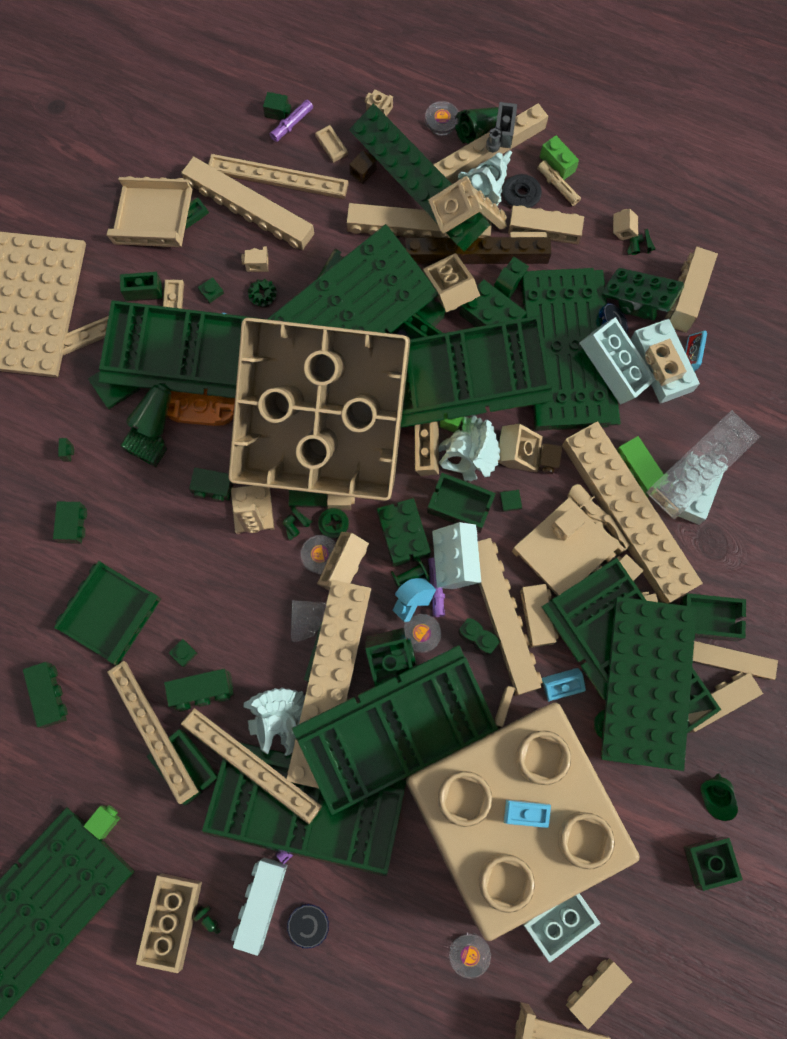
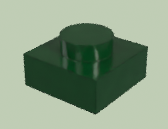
[198,277,224,304]
[58,438,74,462]
[169,639,198,667]

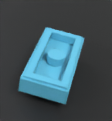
[504,799,551,828]

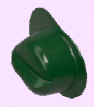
[700,773,738,821]

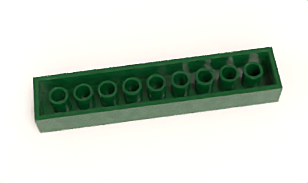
[349,103,491,251]

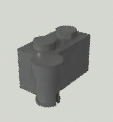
[486,102,517,153]

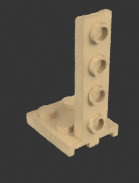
[428,176,507,233]
[231,486,274,534]
[515,1002,611,1039]

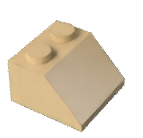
[498,424,542,472]

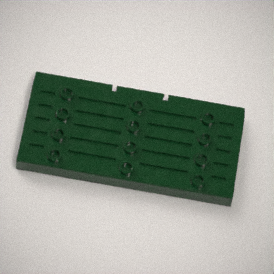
[266,224,439,333]
[520,268,621,431]
[99,300,266,398]
[400,315,554,428]
[542,558,721,733]
[292,645,498,815]
[202,742,406,877]
[0,807,135,1022]

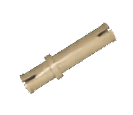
[537,160,581,206]

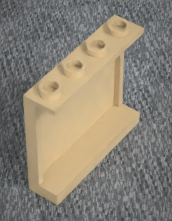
[107,176,193,247]
[512,497,618,596]

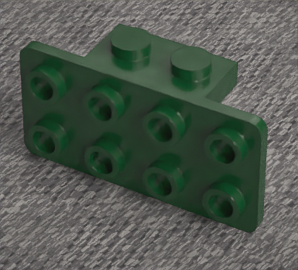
[603,268,684,320]

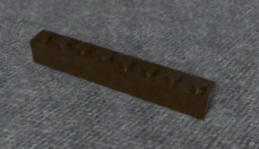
[405,237,552,265]

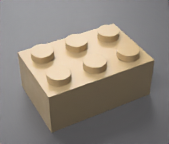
[423,253,480,312]

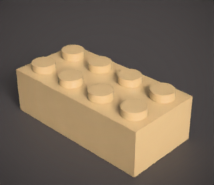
[665,247,718,333]
[136,873,202,973]

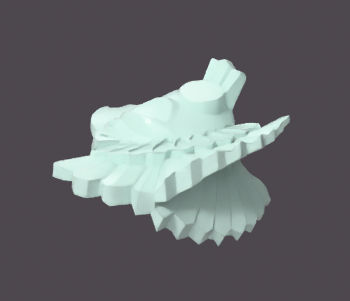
[458,150,512,215]
[438,415,500,481]
[243,688,305,756]

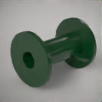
[390,558,429,589]

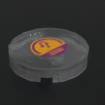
[425,101,459,135]
[301,535,336,574]
[403,614,441,653]
[449,933,491,979]

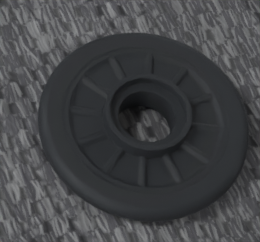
[503,174,542,208]

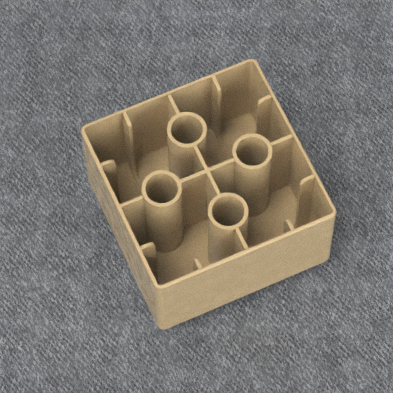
[229,318,410,501]
[406,703,639,941]

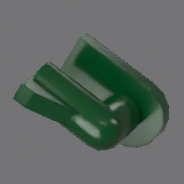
[627,228,656,255]
[283,506,313,541]
[193,905,221,934]

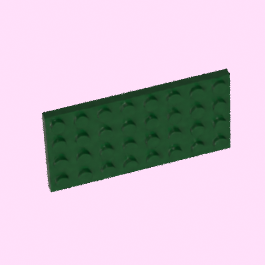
[600,597,697,771]

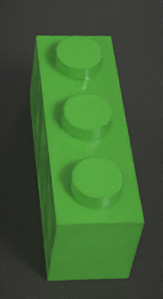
[617,436,670,498]

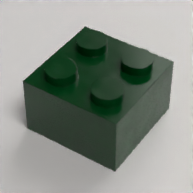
[683,836,743,891]

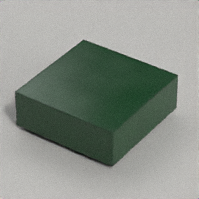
[500,490,522,512]

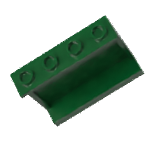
[54,561,161,665]

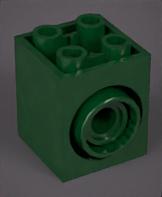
[365,628,417,686]

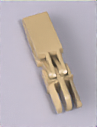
[567,485,629,555]

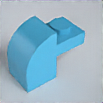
[393,578,436,622]

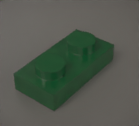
[185,197,209,230]

